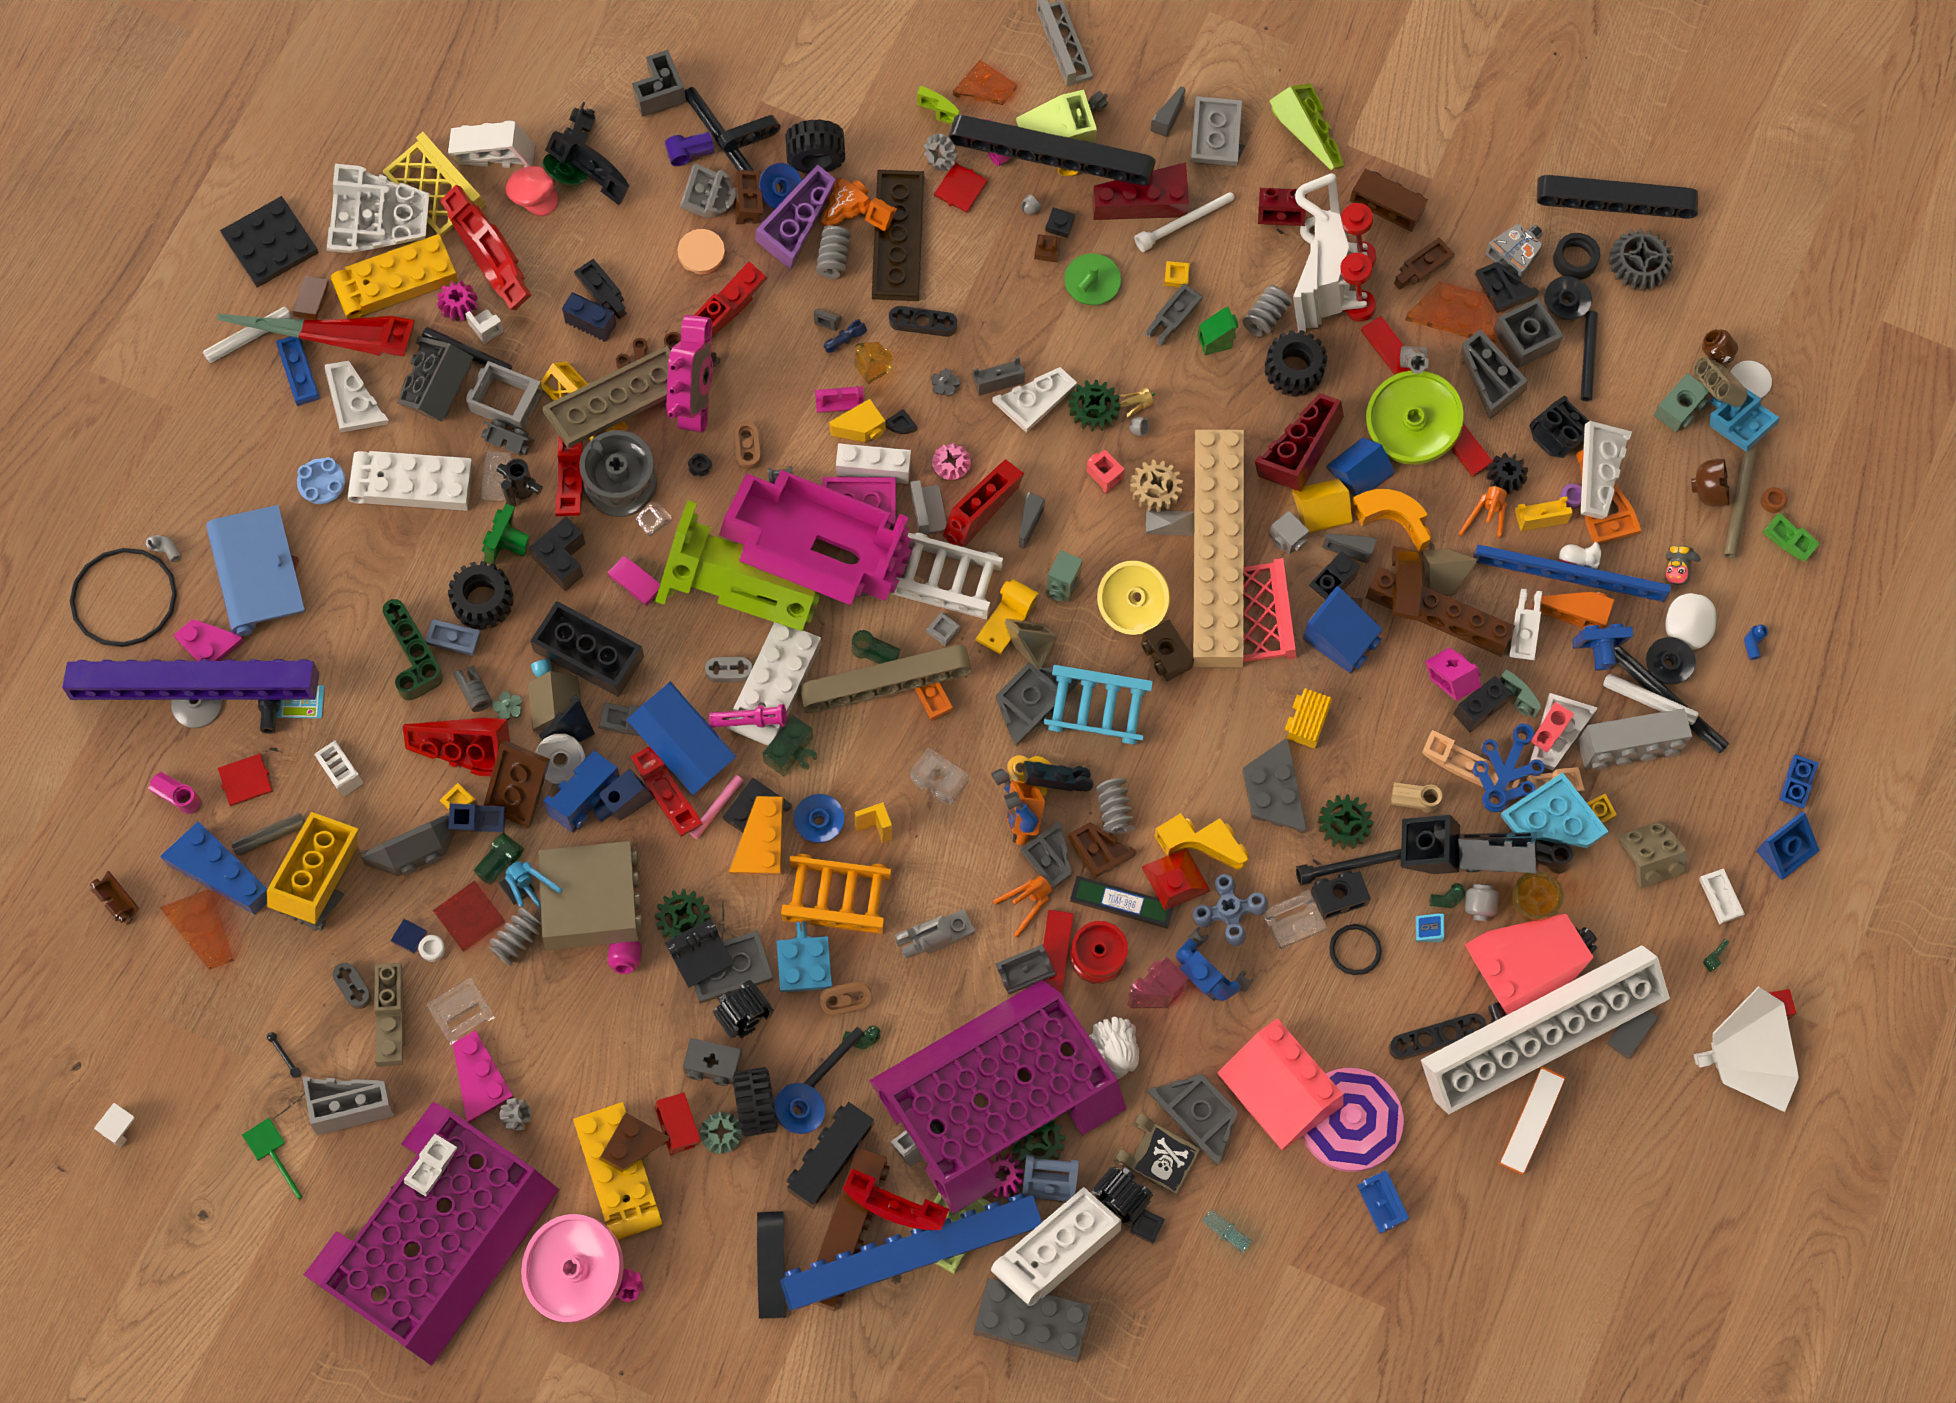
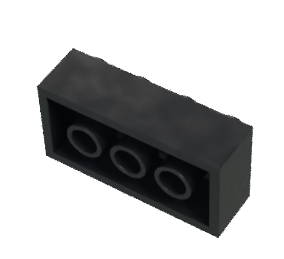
[530,601,644,697]

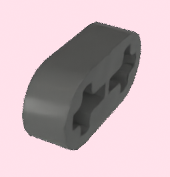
[333,963,371,1009]

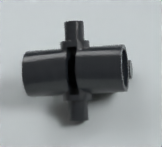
[496,458,543,507]

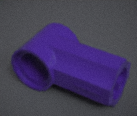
[665,132,715,166]

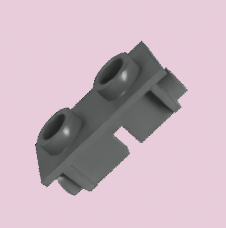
[481,419,534,456]

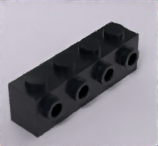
[786,1102,875,1210]

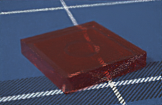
[433,881,505,952]

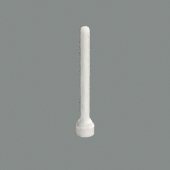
[1134,193,1235,252]

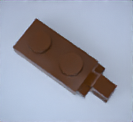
[1394,237,1455,290]

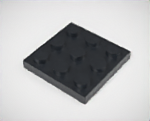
[220,196,319,288]

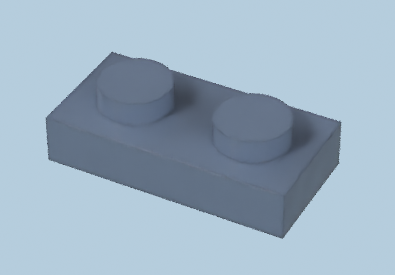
[425,619,481,656]

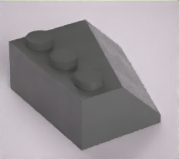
[397,336,473,422]

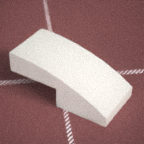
[404,1134,457,1196]

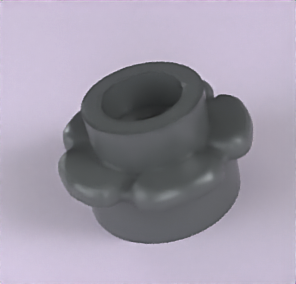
[1088,91,1108,112]

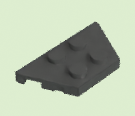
[996,662,1080,747]
[1242,739,1306,833]
[1147,1074,1238,1166]

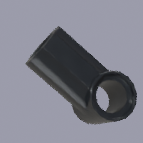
[1537,840,1573,874]

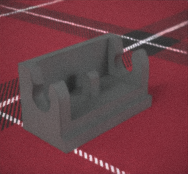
[971,356,1025,396]
[995,944,1056,994]

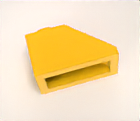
[829,399,886,443]

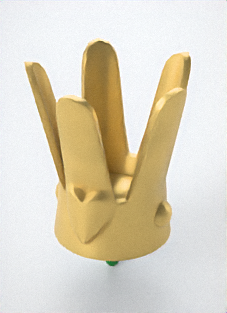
[1119,388,1155,418]

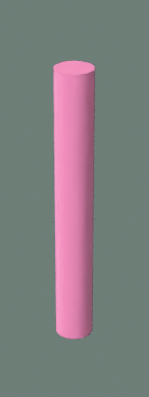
[690,775,744,839]

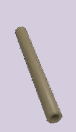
[1724,446,1757,559]

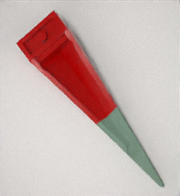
[217,314,415,357]

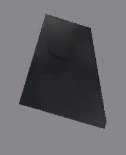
[539,695,595,756]

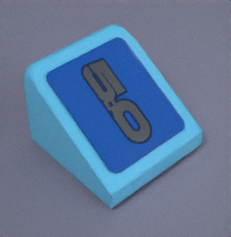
[1416,914,1444,943]

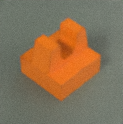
[865,197,897,231]

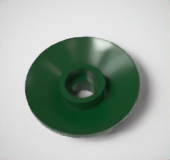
[542,154,588,186]

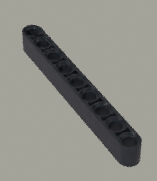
[948,115,1156,186]

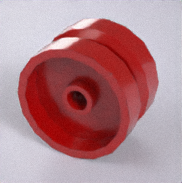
[1070,921,1128,984]

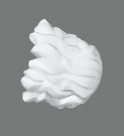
[1089,1017,1139,1080]

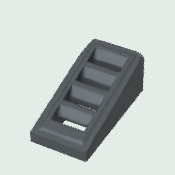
[1150,86,1186,137]
[1019,492,1045,549]
[1322,533,1377,563]

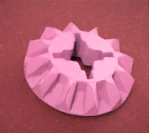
[932,442,971,480]

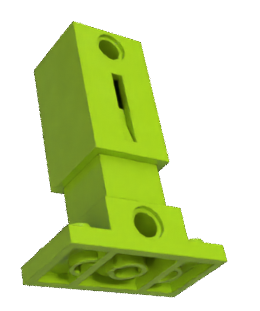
[655,500,821,631]

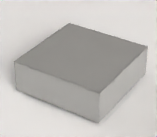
[926,612,961,647]

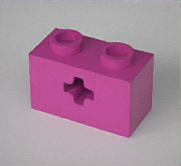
[1425,647,1481,701]

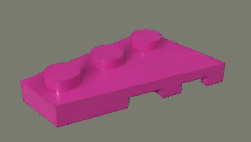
[453,1030,514,1124]

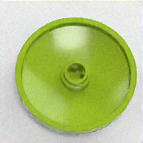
[1366,371,1464,465]

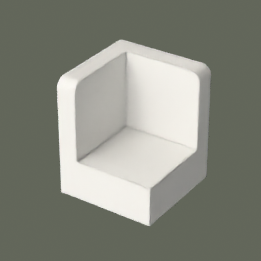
[465,310,504,344]
[94,1103,135,1148]

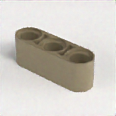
[1693,357,1747,407]

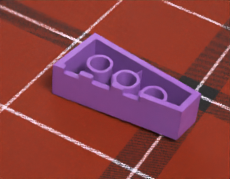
[755,165,836,270]

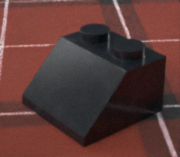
[1400,815,1460,874]

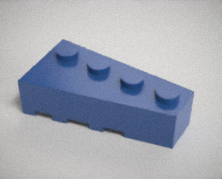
[160,821,267,915]

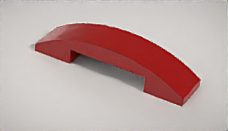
[555,437,583,516]
[631,746,703,837]
[843,1168,950,1230]

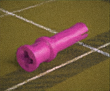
[709,704,787,728]

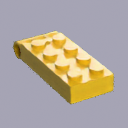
[331,234,458,319]
[573,1102,663,1240]

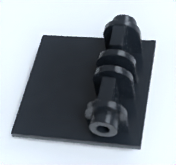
[665,919,734,988]

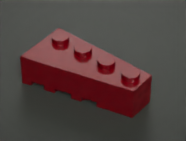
[1092,162,1189,220]
[1255,393,1344,492]

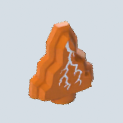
[821,178,871,227]

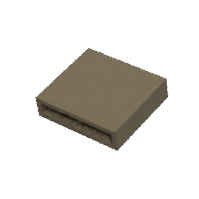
[539,841,642,951]

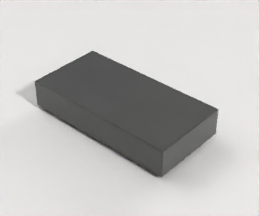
[1606,1011,1658,1059]

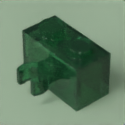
[762,715,817,776]

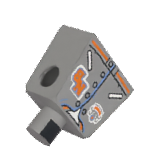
[1485,224,1543,278]

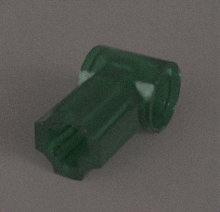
[851,630,901,664]
[473,832,524,885]

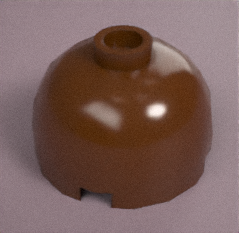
[1691,458,1730,507]

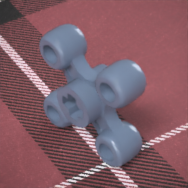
[1193,874,1268,946]

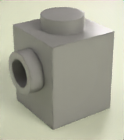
[1269,511,1309,555]

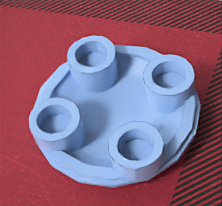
[297,457,345,504]

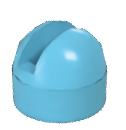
[531,659,552,677]

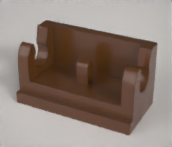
[734,170,763,225]

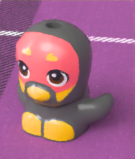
[1666,546,1701,585]

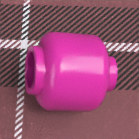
[607,941,642,974]

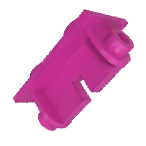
[815,386,864,413]

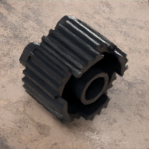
[713,980,774,1039]
[1091,1167,1153,1227]

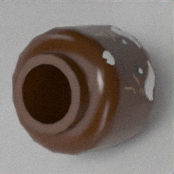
[1702,329,1738,364]

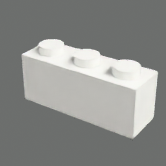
[836,443,911,484]

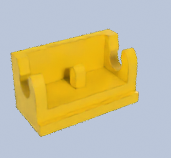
[1515,496,1572,531]

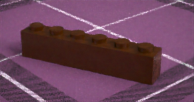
[814,1147,890,1312]

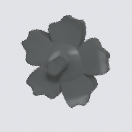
[931,368,960,396]

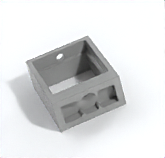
[466,361,543,430]

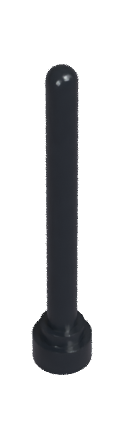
[1296,849,1401,886]

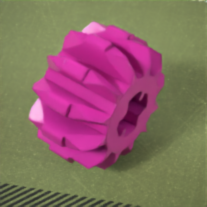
[437,280,478,322]
[989,1153,1024,1198]

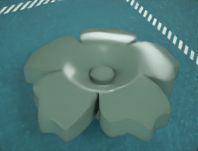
[492,691,523,720]

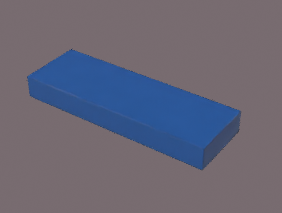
[276,336,320,406]

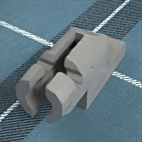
[895,909,975,959]

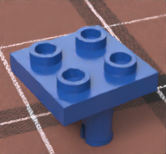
[1572,623,1633,671]

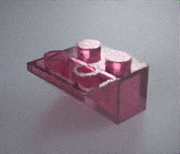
[1128,956,1189,1008]

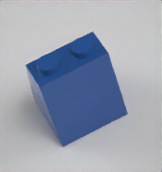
[1303,586,1382,674]

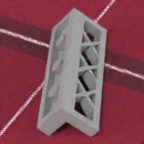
[1036,0,1093,87]

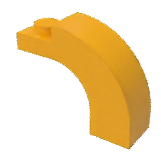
[1351,489,1431,552]

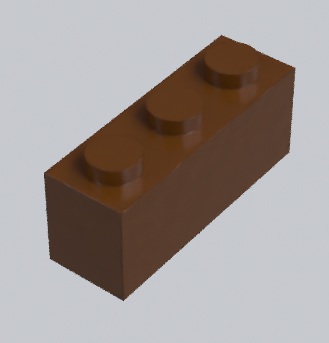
[1350,168,1428,232]

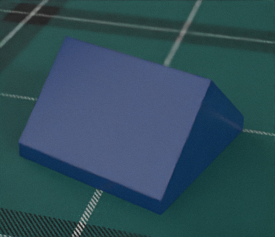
[1326,437,1395,497]
[1756,812,1820,880]

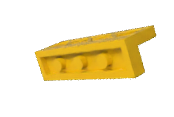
[540,361,629,440]

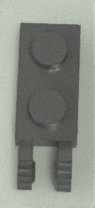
[1145,283,1203,346]

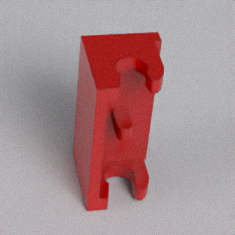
[654,1092,701,1156]

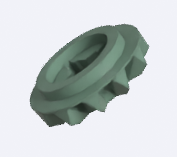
[700,1111,742,1154]

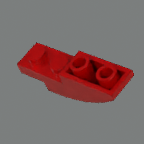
[694,261,768,336]

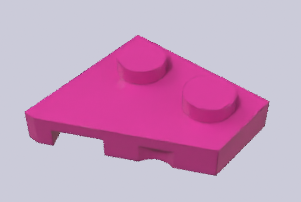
[174,619,244,661]

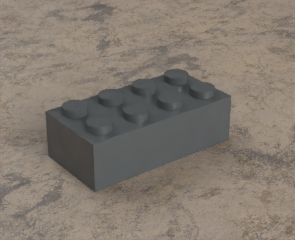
[973,1278,1091,1363]

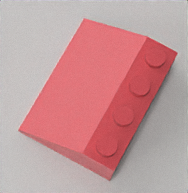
[1217,1018,1343,1151]

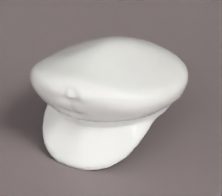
[1665,593,1717,650]

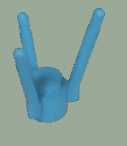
[505,861,562,911]

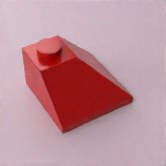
[1142,848,1210,910]

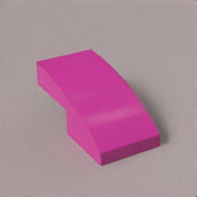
[607,556,660,606]

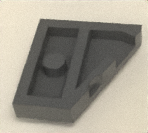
[1020,821,1072,890]

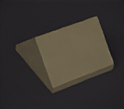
[528,671,581,731]

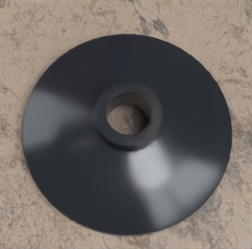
[1544,276,1592,320]
[1646,637,1696,684]

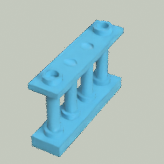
[1044,665,1152,745]

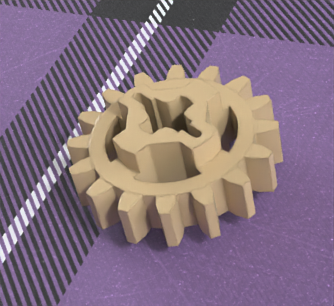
[1130,460,1183,512]

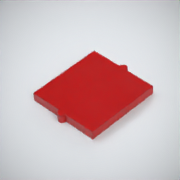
[934,163,988,213]
[218,753,273,806]

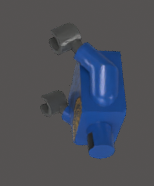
[1176,927,1254,1001]

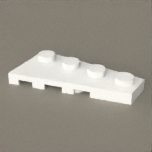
[1581,421,1632,519]

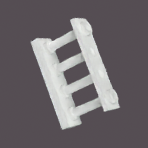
[892,533,1003,620]

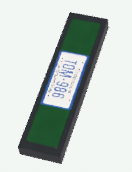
[1070,876,1174,929]

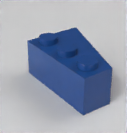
[543,751,620,833]

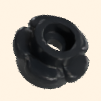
[688,453,712,477]

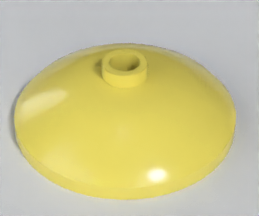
[1097,561,1170,635]

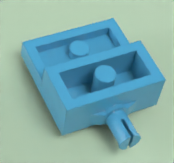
[1709,388,1779,452]
[777,921,832,993]

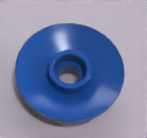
[759,163,802,209]
[794,794,844,843]
[774,1083,825,1134]

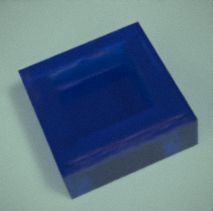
[391,919,427,954]

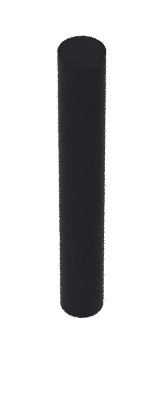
[804,1026,865,1087]

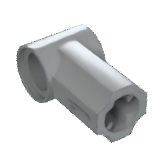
[1400,346,1429,374]

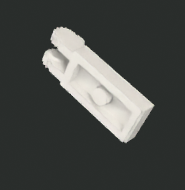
[1510,589,1542,660]

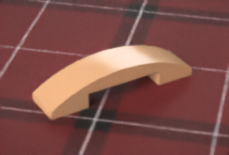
[1422,730,1521,791]

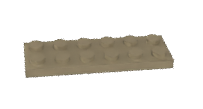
[542,346,671,448]

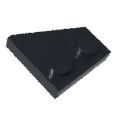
[1475,262,1539,313]
[723,778,792,833]

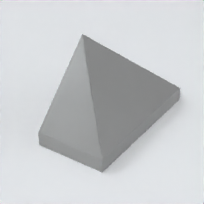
[1145,510,1194,536]

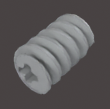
[816,225,851,279]
[1242,285,1292,337]
[1096,778,1135,834]
[488,908,542,966]

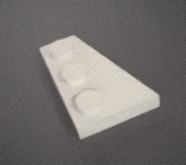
[992,367,1077,433]
[1529,693,1597,770]

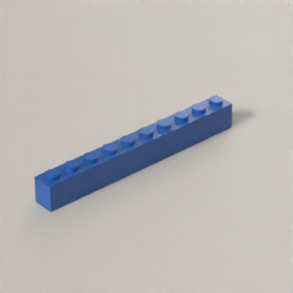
[780,1193,1042,1312]

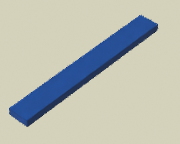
[1473,544,1671,602]

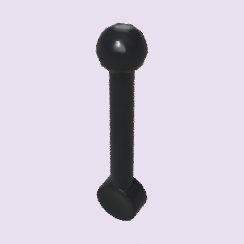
[267,1032,301,1078]

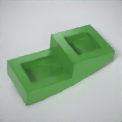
[1762,513,1820,562]

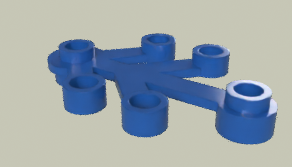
[1472,724,1544,813]

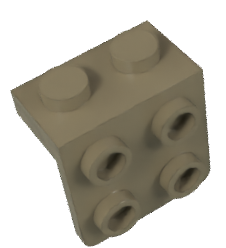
[1619,821,1687,888]

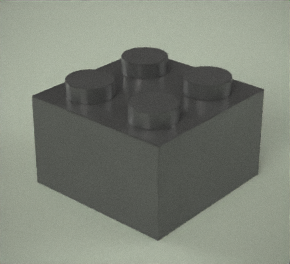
[1493,298,1563,368]

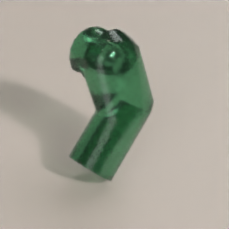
[1429,883,1465,908]
[842,1025,881,1049]

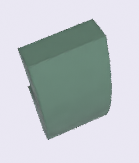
[1500,669,1542,719]

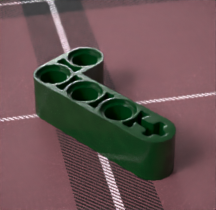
[382,599,443,700]

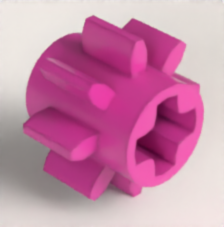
[614,1268,644,1302]

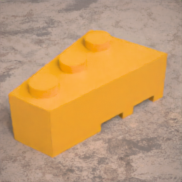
[729,796,783,875]

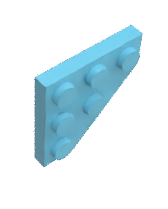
[1501,772,1609,848]

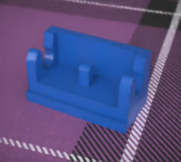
[1357,1170,1409,1234]

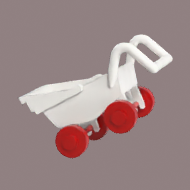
[1293,173,1377,333]

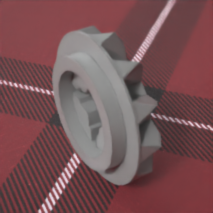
[924,134,957,172]

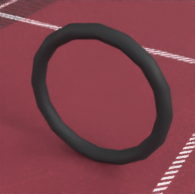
[1329,924,1382,975]

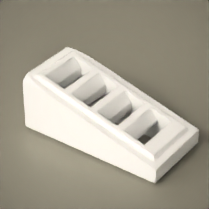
[314,740,364,796]

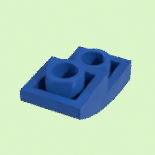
[1779,754,1819,809]

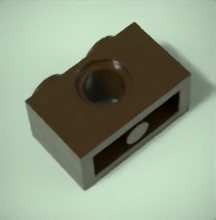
[1141,619,1194,681]

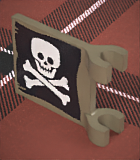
[1113,1113,1200,1195]

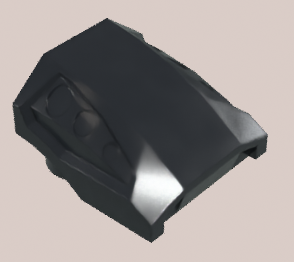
[1529,395,1589,458]

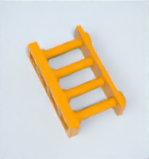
[781,854,891,934]

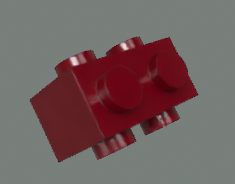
[1258,188,1307,226]

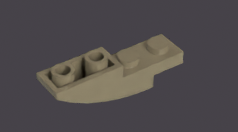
[374,963,405,1067]

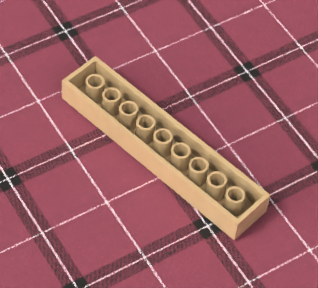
[1193,430,1244,667]

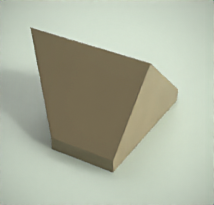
[1422,549,1478,596]
[1005,618,1057,671]

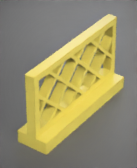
[383,132,486,238]

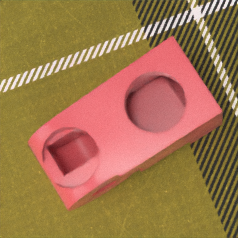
[1531,702,1574,753]

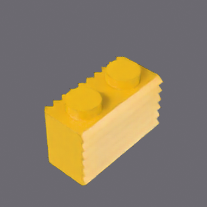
[1284,688,1333,749]

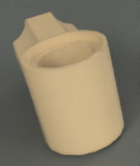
[1391,782,1442,813]

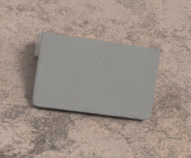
[910,480,947,534]

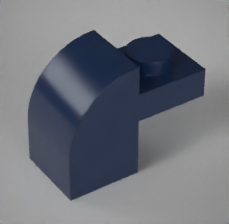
[448,803,506,833]

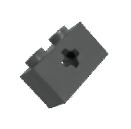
[683,1038,742,1086]

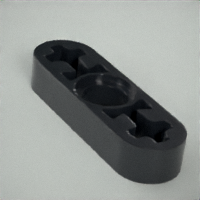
[718,115,781,152]
[889,306,957,337]

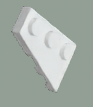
[325,361,388,433]

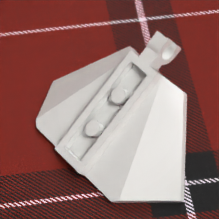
[1693,986,1799,1112]

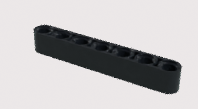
[1537,175,1698,219]

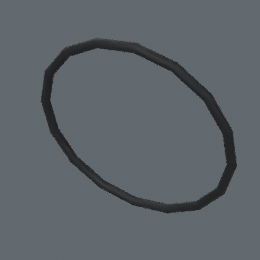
[69,548,177,647]

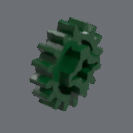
[1068,379,1121,432]
[1318,794,1373,850]
[655,889,711,940]
[1011,1119,1065,1163]

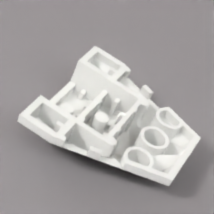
[327,164,429,253]

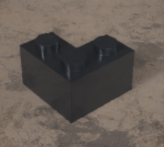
[529,516,585,591]

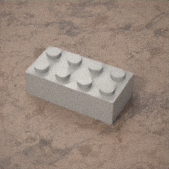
[1577,708,1692,770]

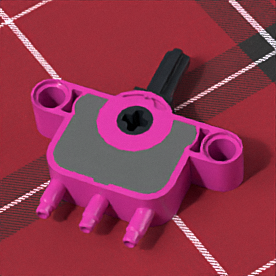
[667,314,720,433]

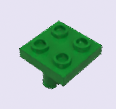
[482,503,530,564]

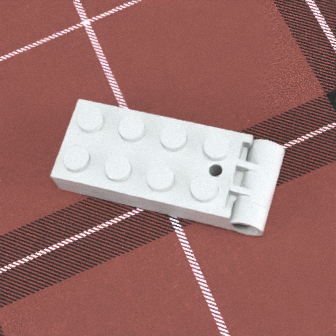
[348,451,473,511]
[726,622,821,748]
[991,1187,1121,1306]

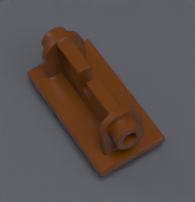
[90,871,139,925]

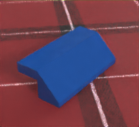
[627,681,737,795]

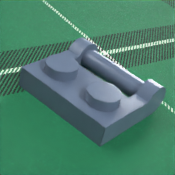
[1022,1155,1079,1201]

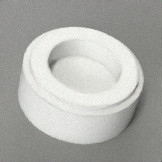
[418,935,445,962]

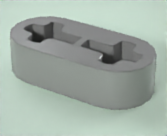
[705,657,752,683]

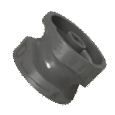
[580,430,657,517]

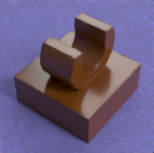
[1034,234,1061,263]

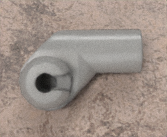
[146,535,182,562]

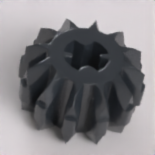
[1486,452,1528,495]

